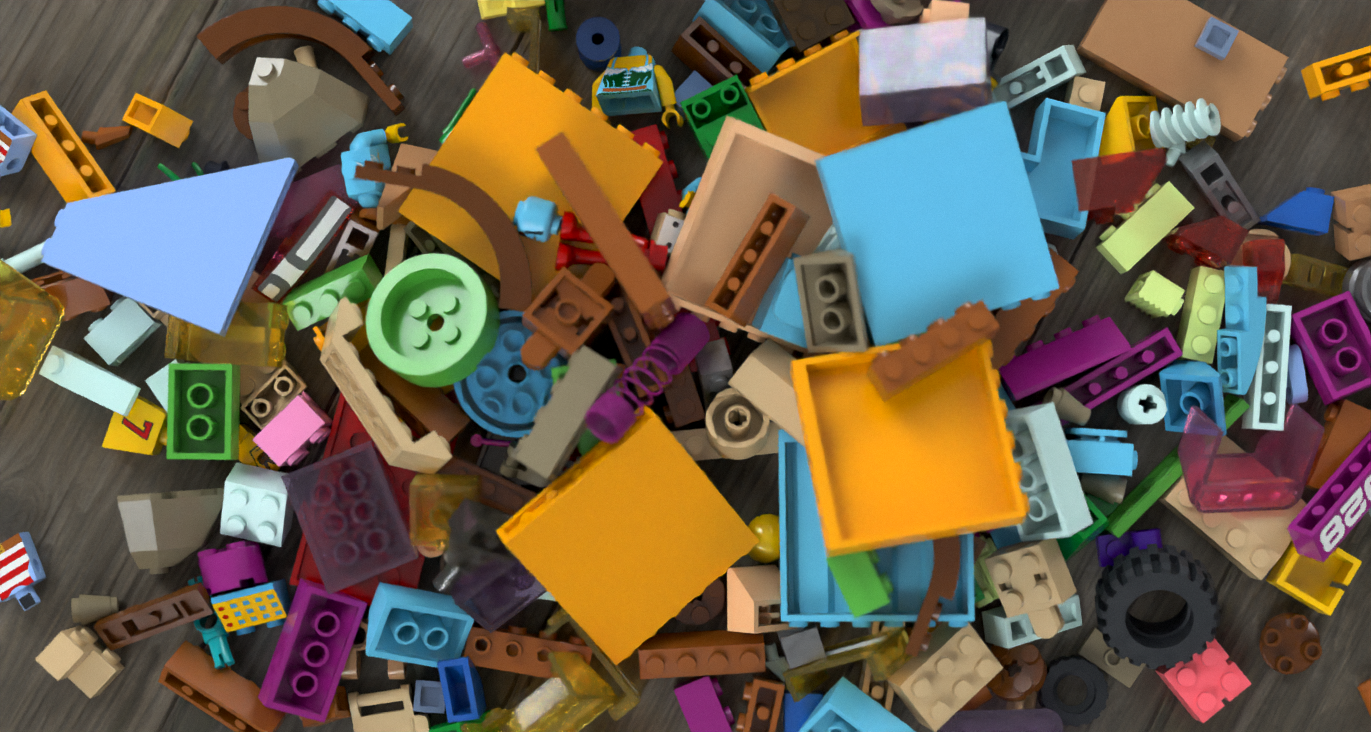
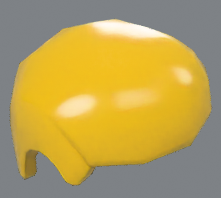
[748,514,780,564]

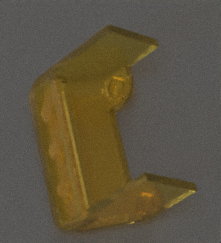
[0,259,64,401]
[460,652,618,732]

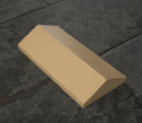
[728,338,805,447]

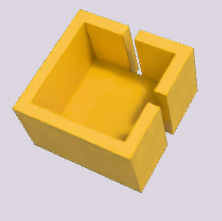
[1265,540,1362,616]

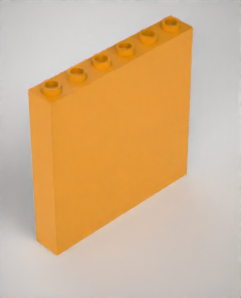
[397,52,663,303]
[790,340,1030,557]
[496,405,759,666]

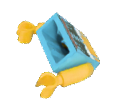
[592,47,683,129]

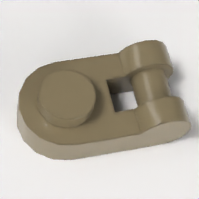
[499,441,557,487]

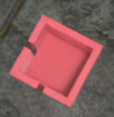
[1155,638,1251,723]

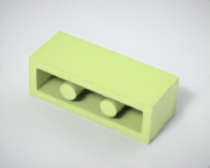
[1095,181,1194,274]
[1176,266,1225,364]

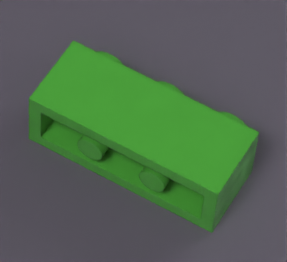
[282,254,384,331]

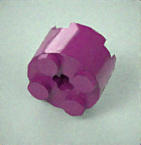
[198,541,268,596]

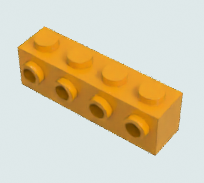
[1301,46,1371,101]
[11,90,116,203]

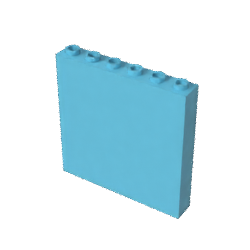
[815,101,1059,347]

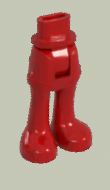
[555,211,668,271]

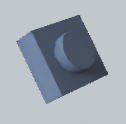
[1194,17,1239,61]
[413,680,445,714]

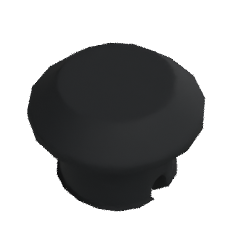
[203,160,230,175]

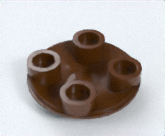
[1259,612,1322,675]

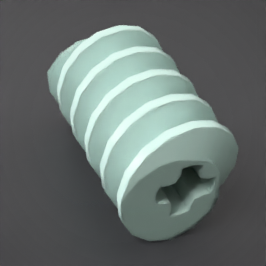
[1149,98,1221,149]
[1117,384,1167,425]

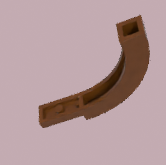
[196,6,405,116]
[354,160,532,312]
[904,535,961,657]

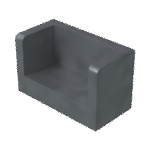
[777,621,826,669]

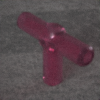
[462,22,501,69]

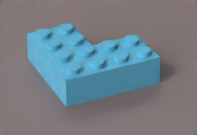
[1021,98,1106,239]

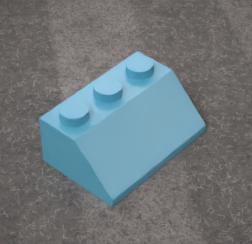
[692,0,791,75]
[366,582,476,668]
[799,676,916,732]

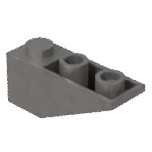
[695,339,738,423]

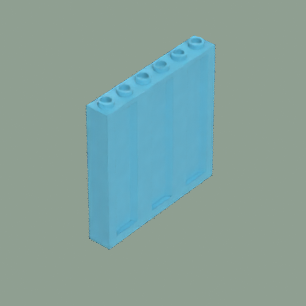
[778,429,975,627]

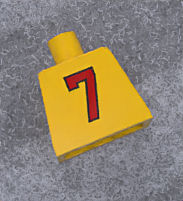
[102,395,167,455]

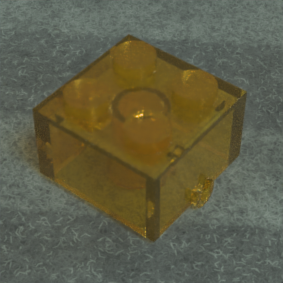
[410,474,480,551]

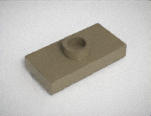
[1076,627,1146,688]

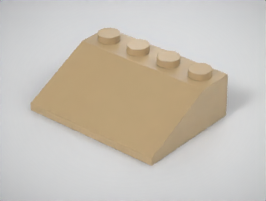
[1158,435,1307,580]

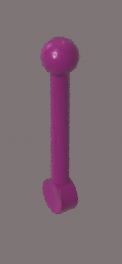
[470,434,512,447]

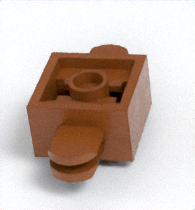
[521,263,615,371]

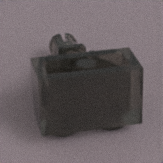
[433,498,515,594]

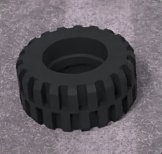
[1094,544,1221,669]

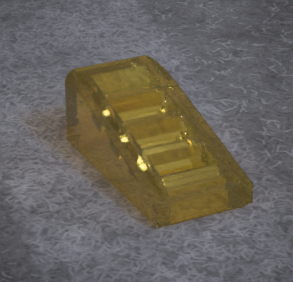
[1280,254,1349,297]

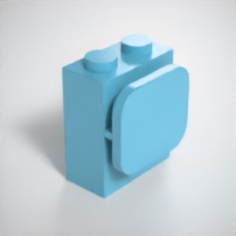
[752,253,807,349]
[1065,428,1138,476]

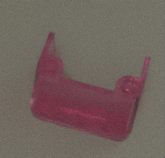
[1178,404,1325,513]

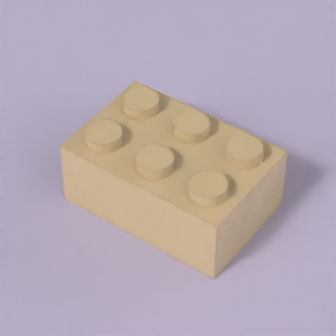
[884,621,1003,732]

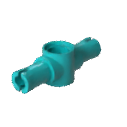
[188,576,235,669]

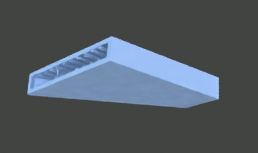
[41,158,299,337]

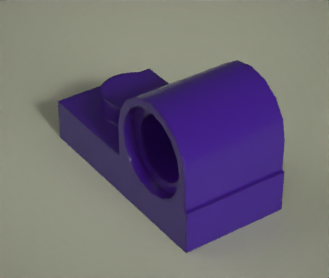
[1095,528,1163,567]

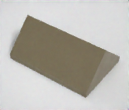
[793,248,869,353]

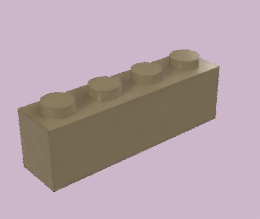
[515,346,623,480]

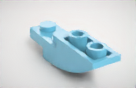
[1217,265,1266,395]

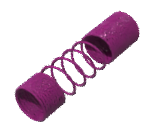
[585,312,709,443]

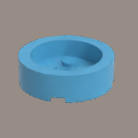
[453,310,568,437]

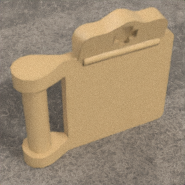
[348,683,431,732]

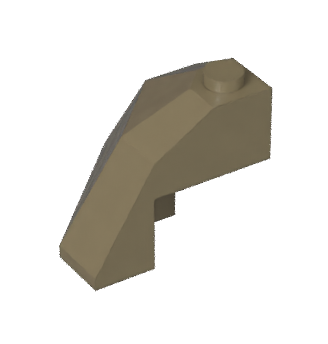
[249,57,370,175]
[117,488,224,574]

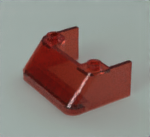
[1071,148,1167,225]

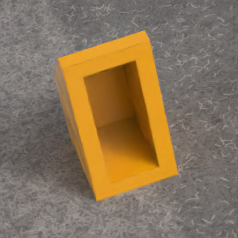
[122,93,193,148]

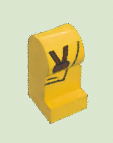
[238,424,281,471]

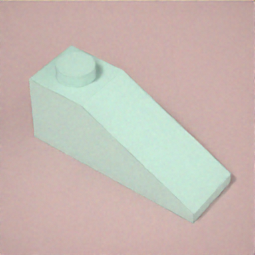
[983,45,1086,110]
[39,345,141,417]
[982,594,1082,649]

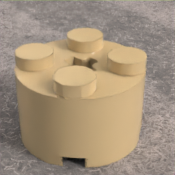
[706,388,770,460]

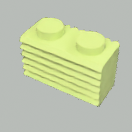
[1125,270,1185,319]

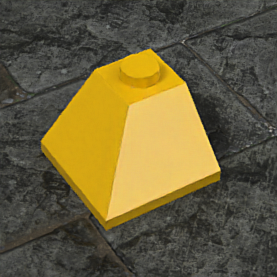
[1098,96,1166,165]

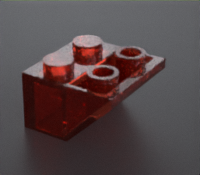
[1162,216,1249,269]

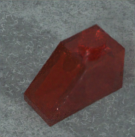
[1242,239,1285,304]

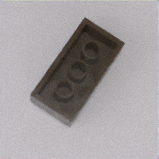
[766,0,855,56]

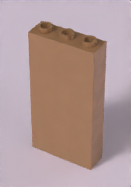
[1076,0,1288,142]

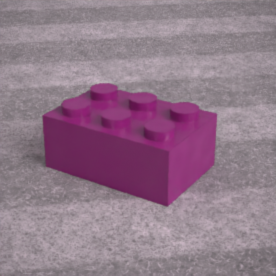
[1290,291,1371,406]

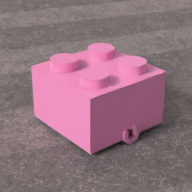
[252,391,333,467]

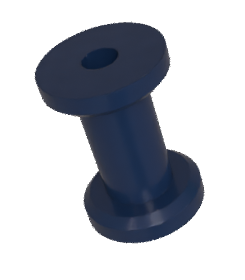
[576,17,622,72]

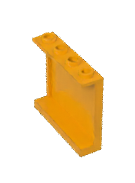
[744,29,907,156]

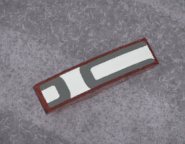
[251,189,356,306]

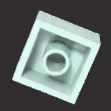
[220,462,297,547]

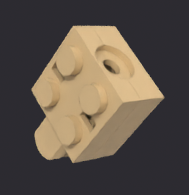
[984,538,1077,639]

